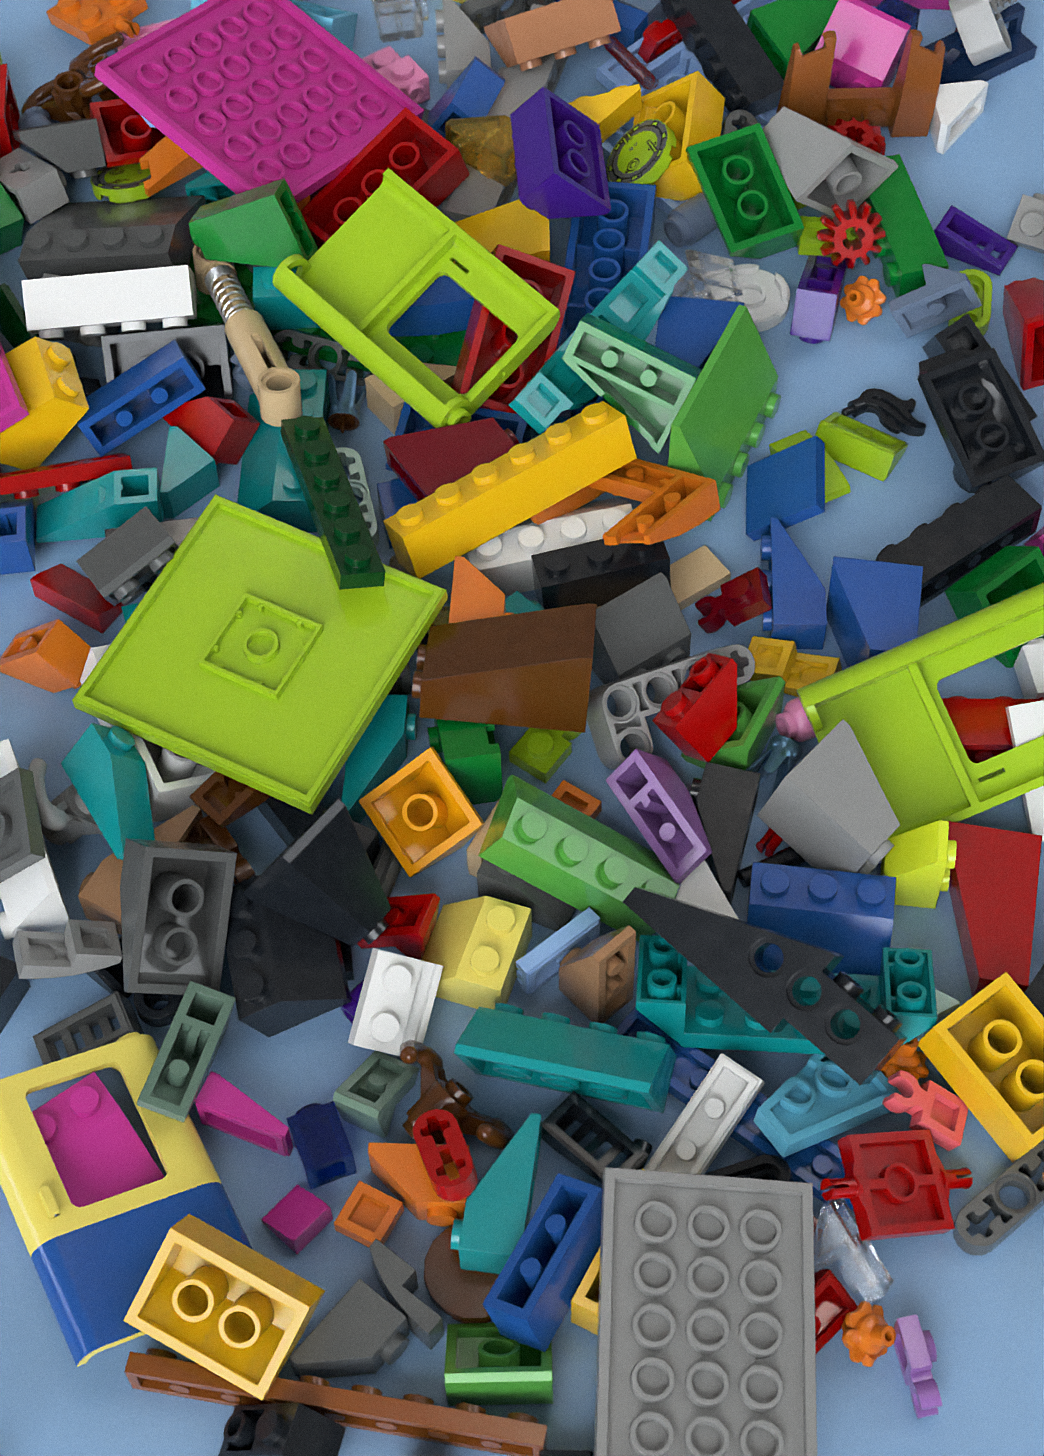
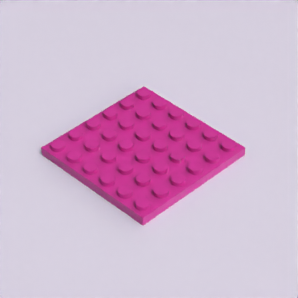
[94,0,425,203]

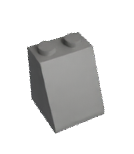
[763,107,899,217]
[757,720,900,874]

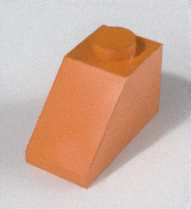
[448,556,514,624]
[0,619,92,693]
[368,1142,470,1227]

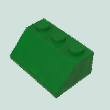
[686,123,805,259]

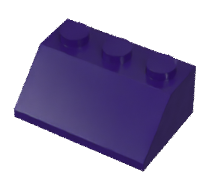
[510,86,611,219]

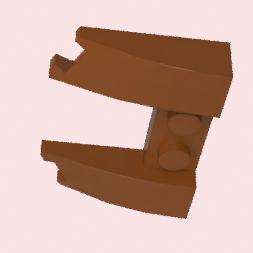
[776,29,945,137]

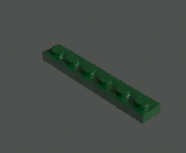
[280,416,385,590]

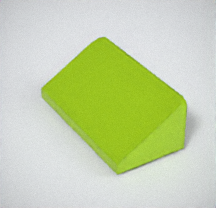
[815,412,908,481]

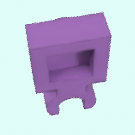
[894,1314,942,1419]

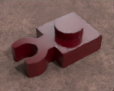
[695,567,772,634]

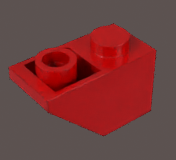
[162,396,260,466]
[652,652,737,762]

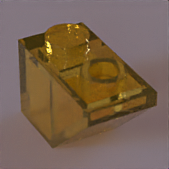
[445,115,517,187]

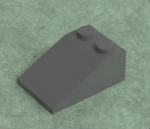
[120,838,237,995]

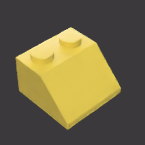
[422,896,532,1009]

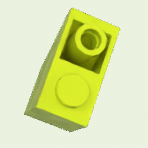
[880,820,957,909]

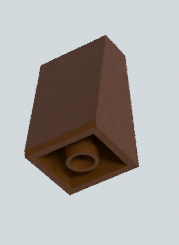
[412,603,597,733]

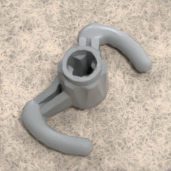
[28,758,103,845]

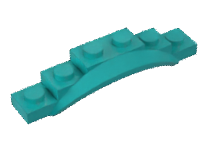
[509,240,689,435]

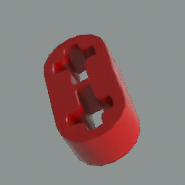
[413,1109,478,1201]

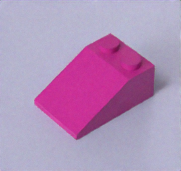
[32,1072,164,1207]

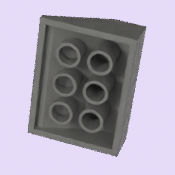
[18,195,206,280]

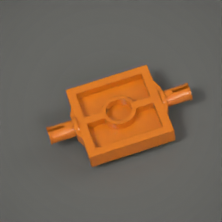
[46,0,148,45]

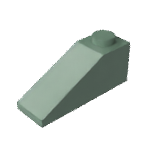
[137,981,236,1123]

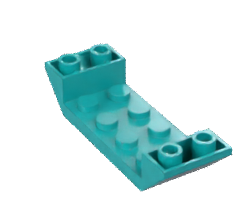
[636,935,938,1055]

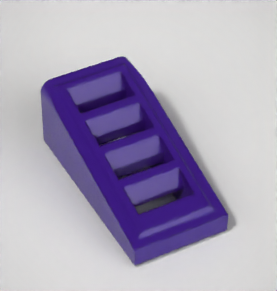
[934,205,1018,275]

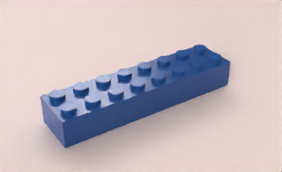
[541,181,656,434]

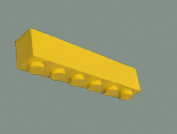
[383,401,637,579]

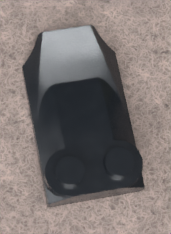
[917,347,1044,493]

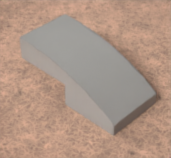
[12,919,123,979]

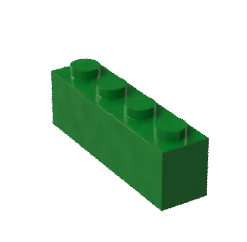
[858,154,949,298]

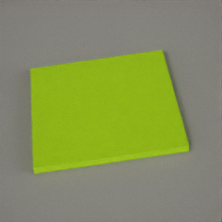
[72,494,448,814]

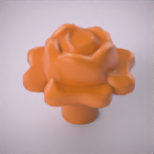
[840,276,886,325]
[881,1038,929,1081]
[842,1301,896,1367]

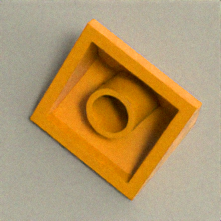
[358,747,485,877]

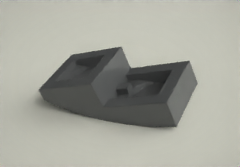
[369,1239,444,1350]

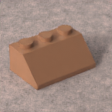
[484,0,621,71]

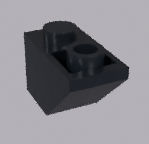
[218,1402,346,1456]

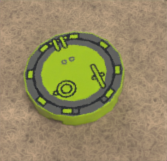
[607,119,677,185]
[90,163,165,204]

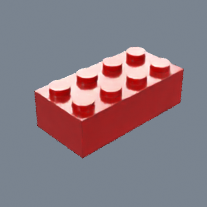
[301,107,470,248]
[451,244,576,430]

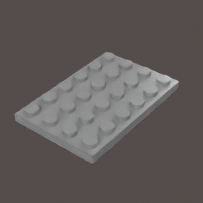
[594,1167,817,1456]

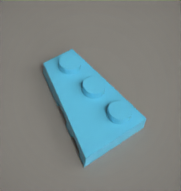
[753,1053,901,1158]

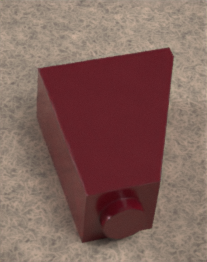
[383,418,520,501]

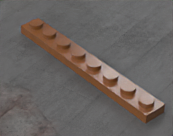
[124,1348,548,1456]

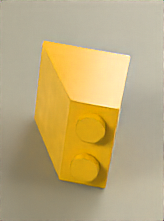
[453,199,550,264]
[0,336,89,469]

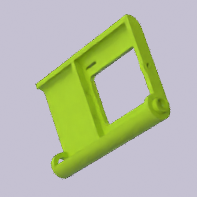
[272,168,560,428]

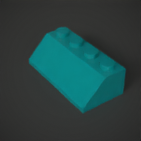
[237,369,331,532]
[454,1003,677,1113]

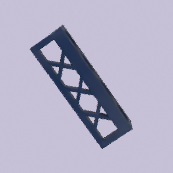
[897,2,1037,84]

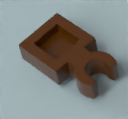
[198,816,256,885]

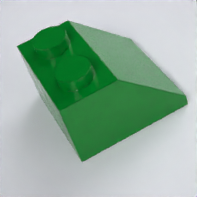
[944,546,1044,668]

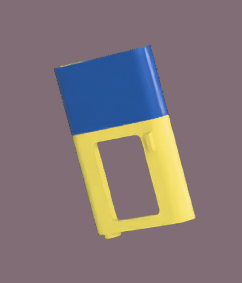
[0,1032,253,1367]

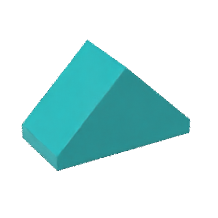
[160,426,220,518]

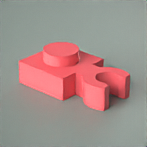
[882,1071,968,1151]

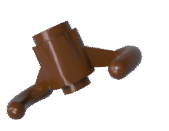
[69,32,124,101]
[21,71,92,122]
[400,1040,514,1150]

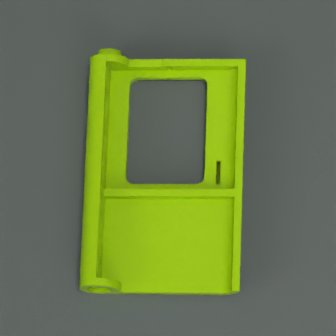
[796,583,1044,838]

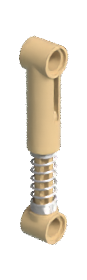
[192,245,303,427]

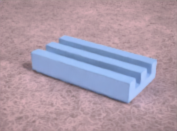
[516,907,600,995]

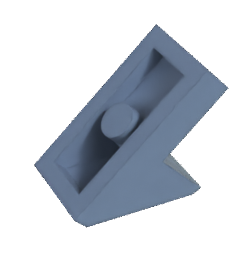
[889,264,982,338]

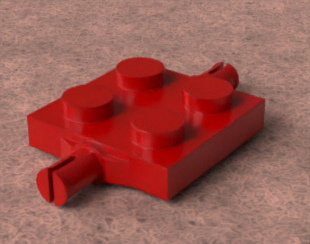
[820,1129,973,1241]

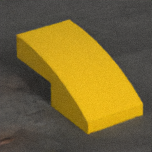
[748,636,842,697]

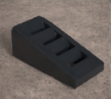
[542,1091,648,1184]

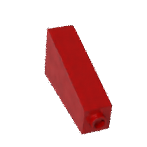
[948,821,1042,997]

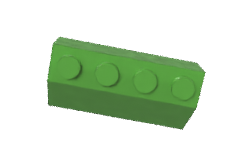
[478,775,680,942]

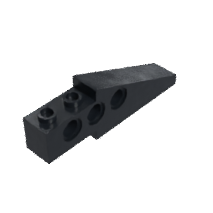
[623,887,907,1086]

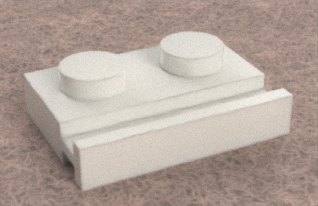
[348,948,443,1056]

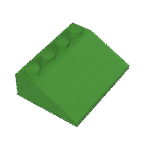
[668,304,781,522]

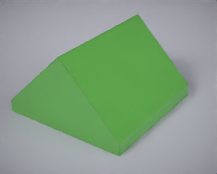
[681,676,785,771]
[444,1323,553,1406]

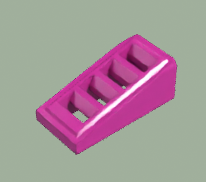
[195,1071,294,1157]

